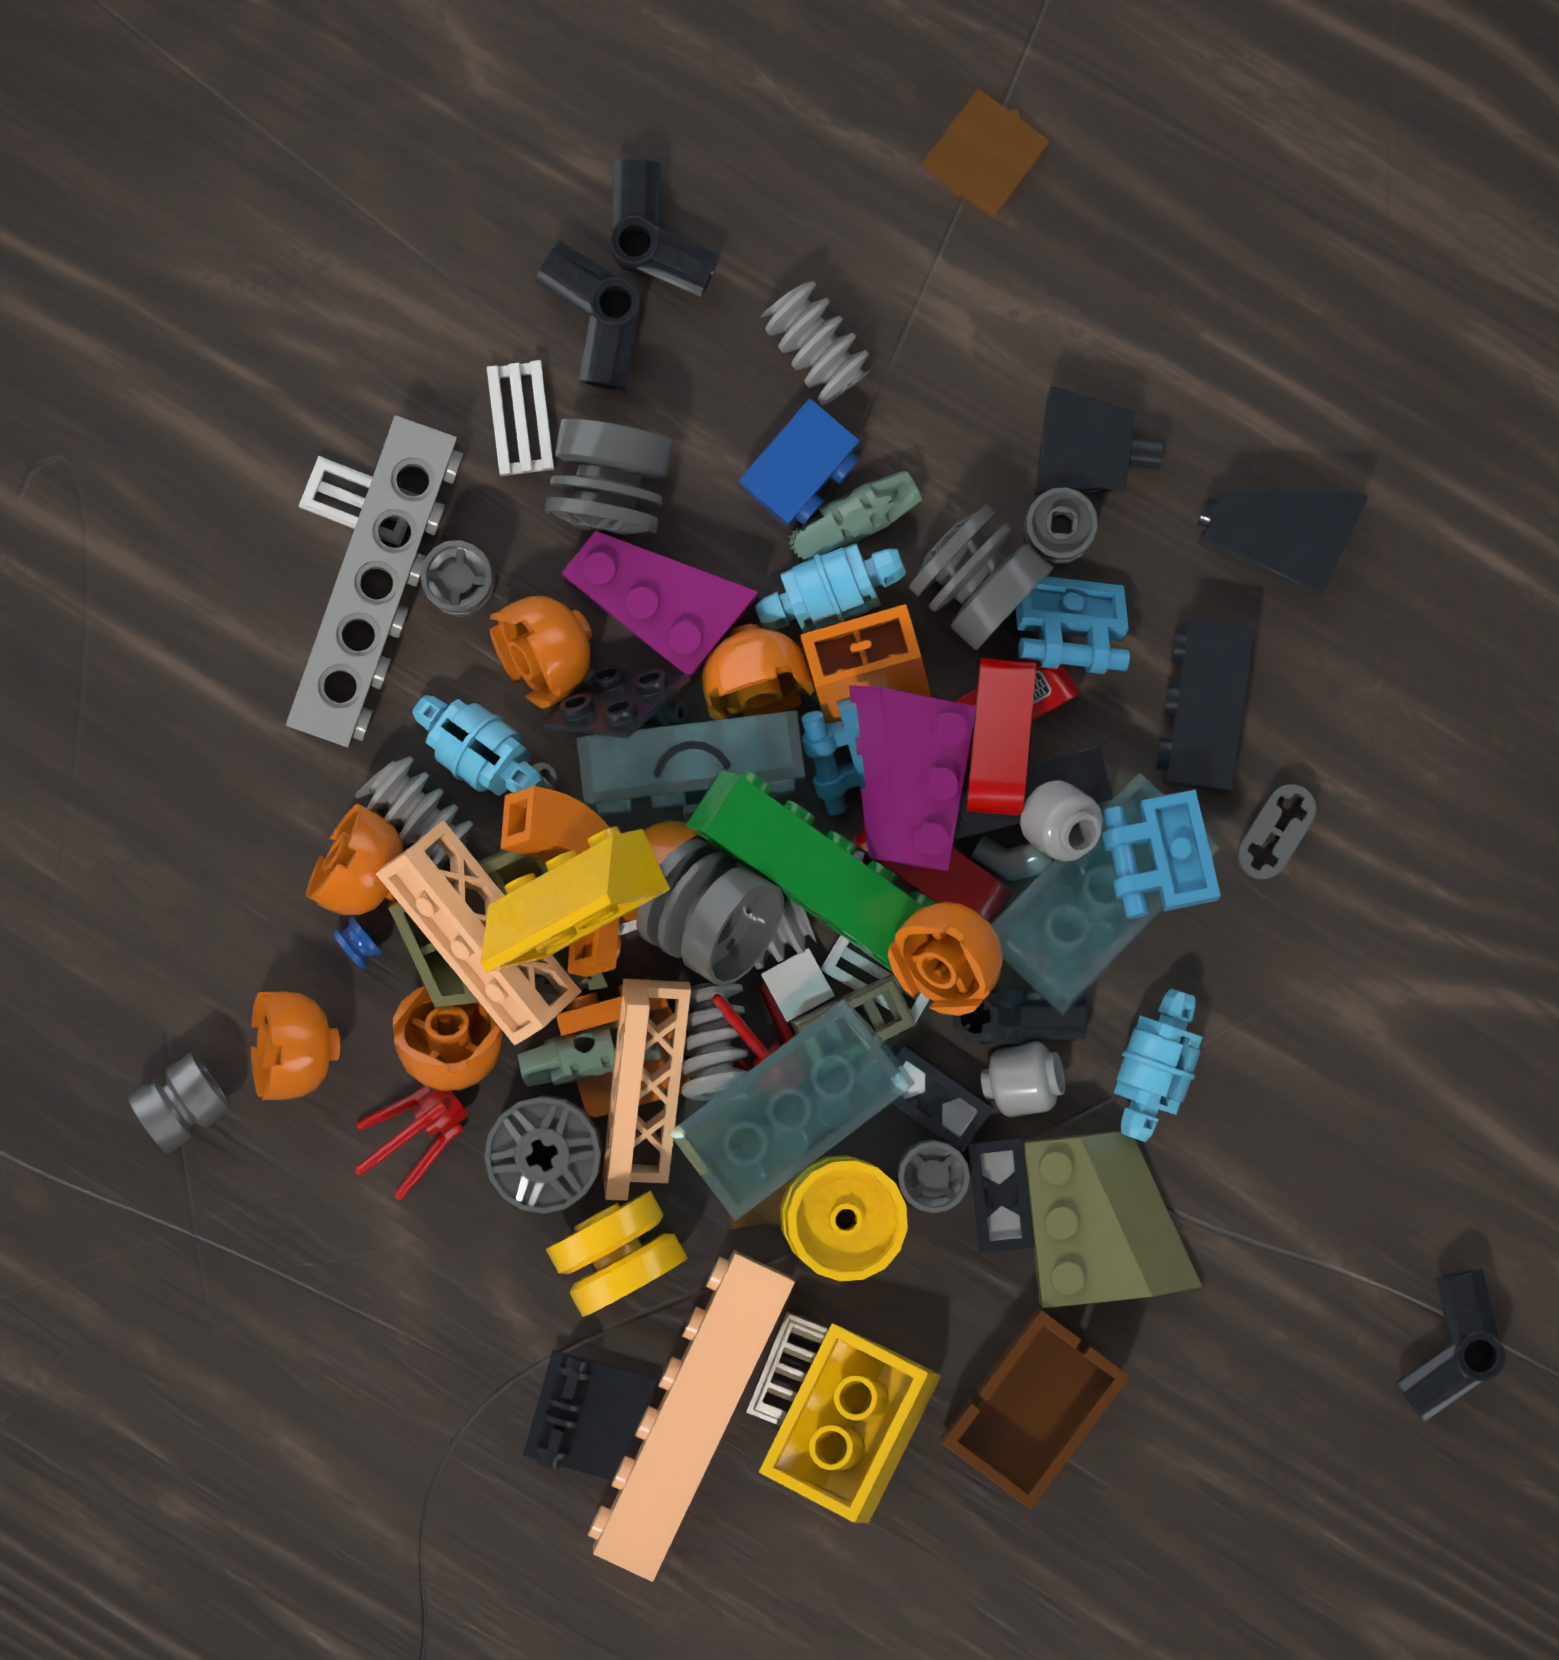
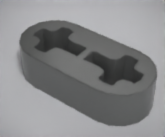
[1236,784,1316,880]

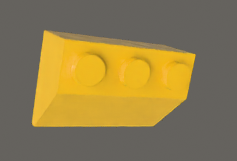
[480,826,670,973]
[759,1323,941,1524]

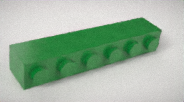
[685,770,936,971]

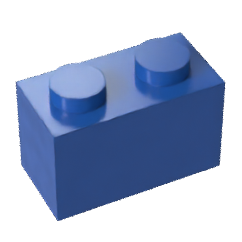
[738,398,860,529]

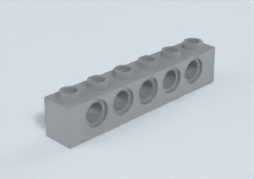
[285,415,463,748]

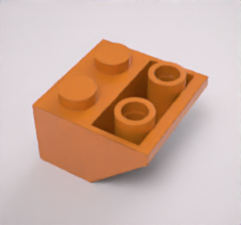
[800,604,931,725]

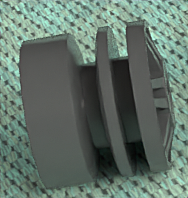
[545,418,673,536]
[908,504,1054,651]
[636,838,784,986]
[484,1095,604,1214]

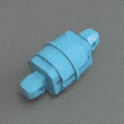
[755,543,906,633]
[412,695,545,796]
[1114,989,1203,1142]

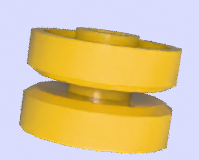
[780,1155,908,1281]
[546,1190,688,1317]

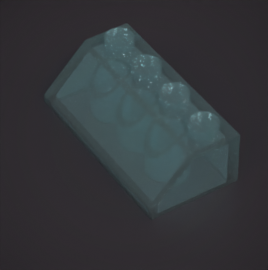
[669,999,916,1221]

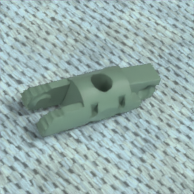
[787,470,922,560]
[517,1012,662,1087]

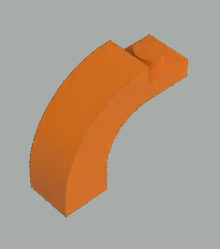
[501,786,638,977]

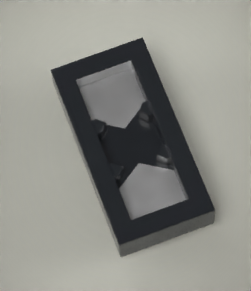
[873,1043,994,1153]
[968,1138,1034,1253]

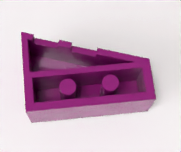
[561,531,759,681]
[849,685,976,871]

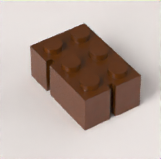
[940,1306,1130,1510]

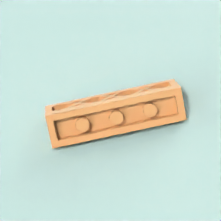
[376,820,582,1046]
[602,979,691,1201]

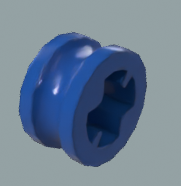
[332,915,384,970]

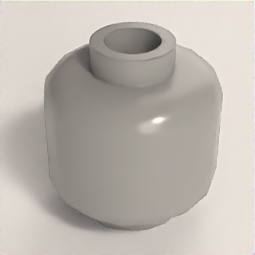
[1020,780,1103,862]
[981,1041,1065,1117]

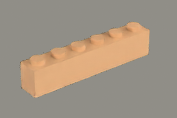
[588,1249,795,1582]

